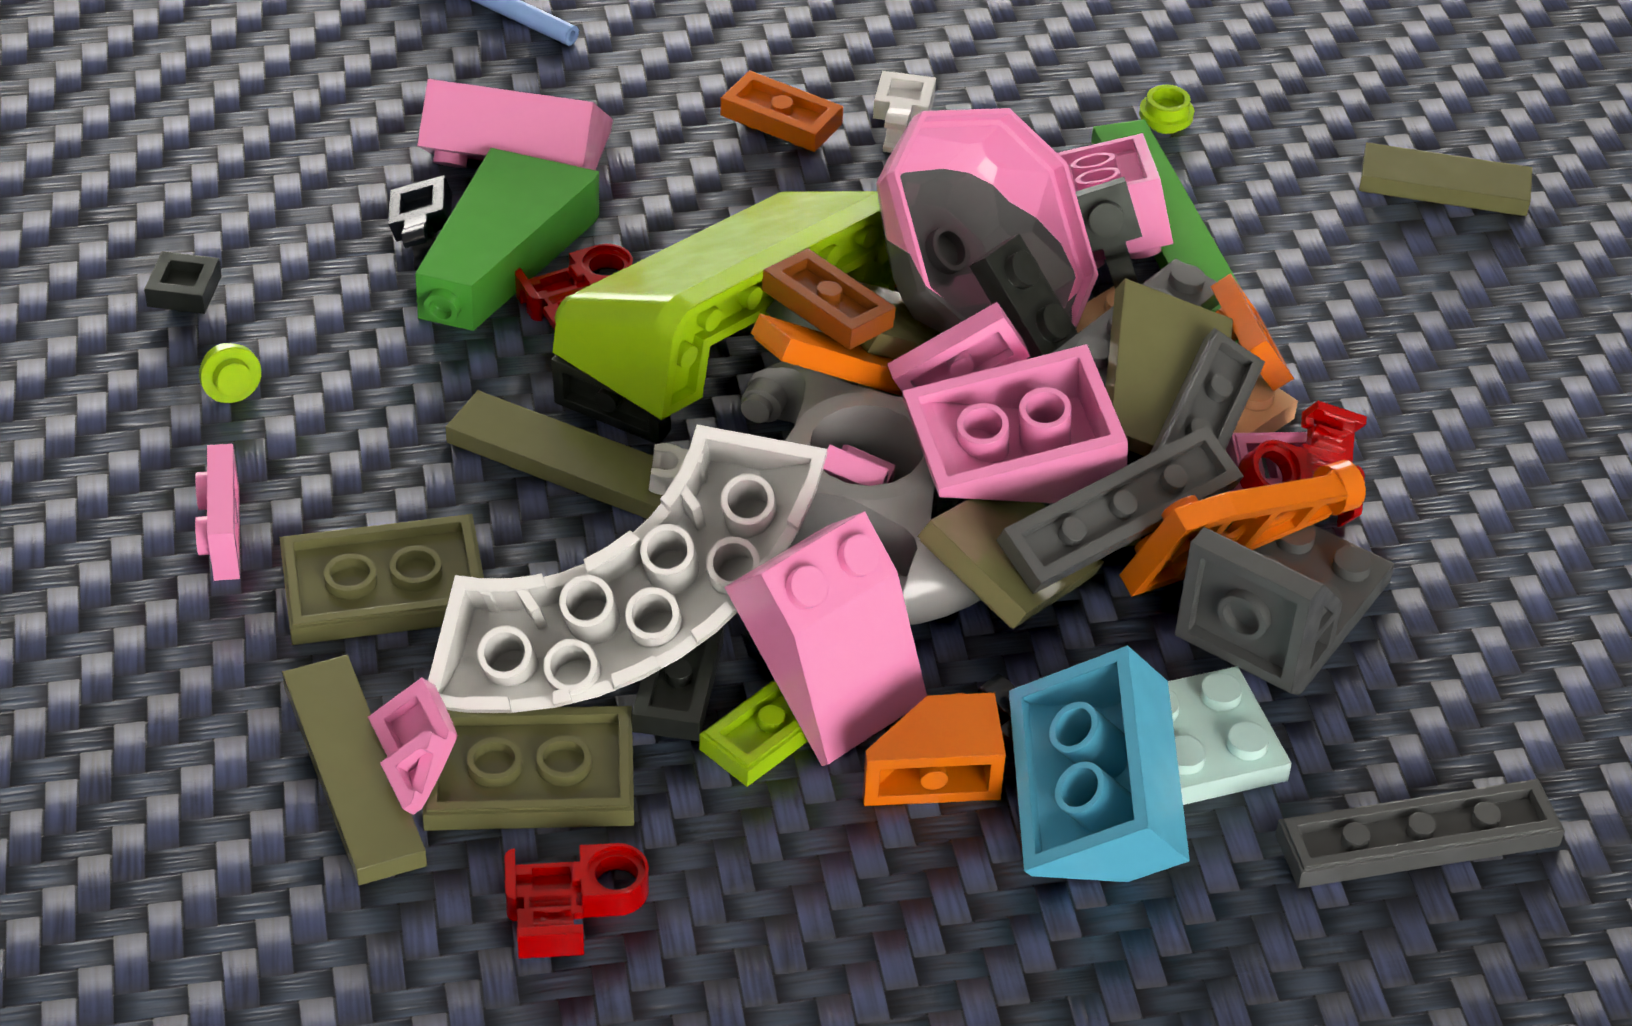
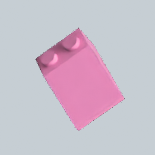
[1058,133,1173,268]
[902,344,1128,503]
[724,511,927,766]

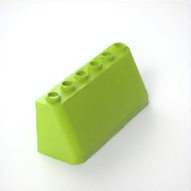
[552,191,895,420]

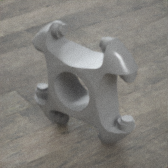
[741,361,981,625]

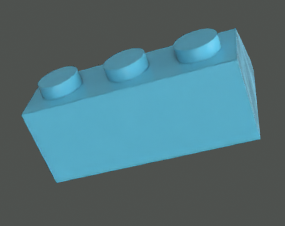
[1009,645,1190,882]

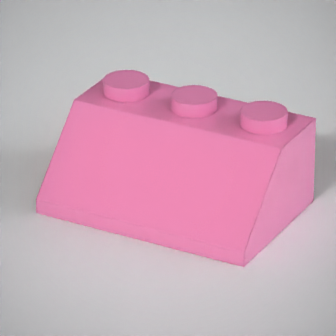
[417,79,613,170]

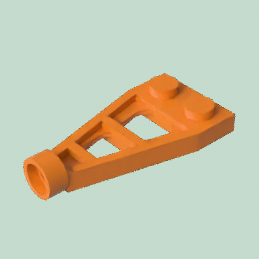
[1119,460,1366,597]

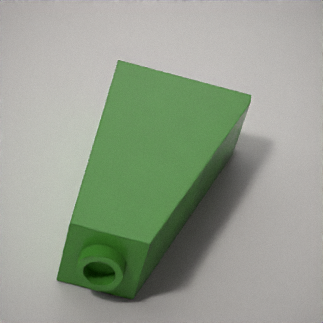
[415,148,599,331]

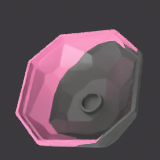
[876,108,1099,333]

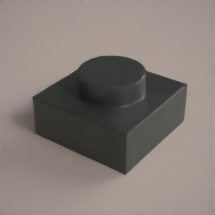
[144,251,222,314]

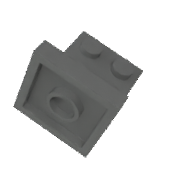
[1175,525,1395,695]

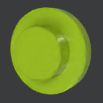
[1139,85,1194,134]
[199,343,261,403]

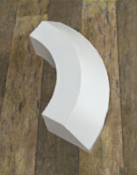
[428,424,828,713]

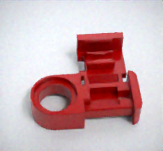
[515,244,633,330]
[1238,401,1367,527]
[504,843,649,959]

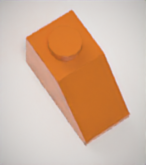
[863,693,1006,806]

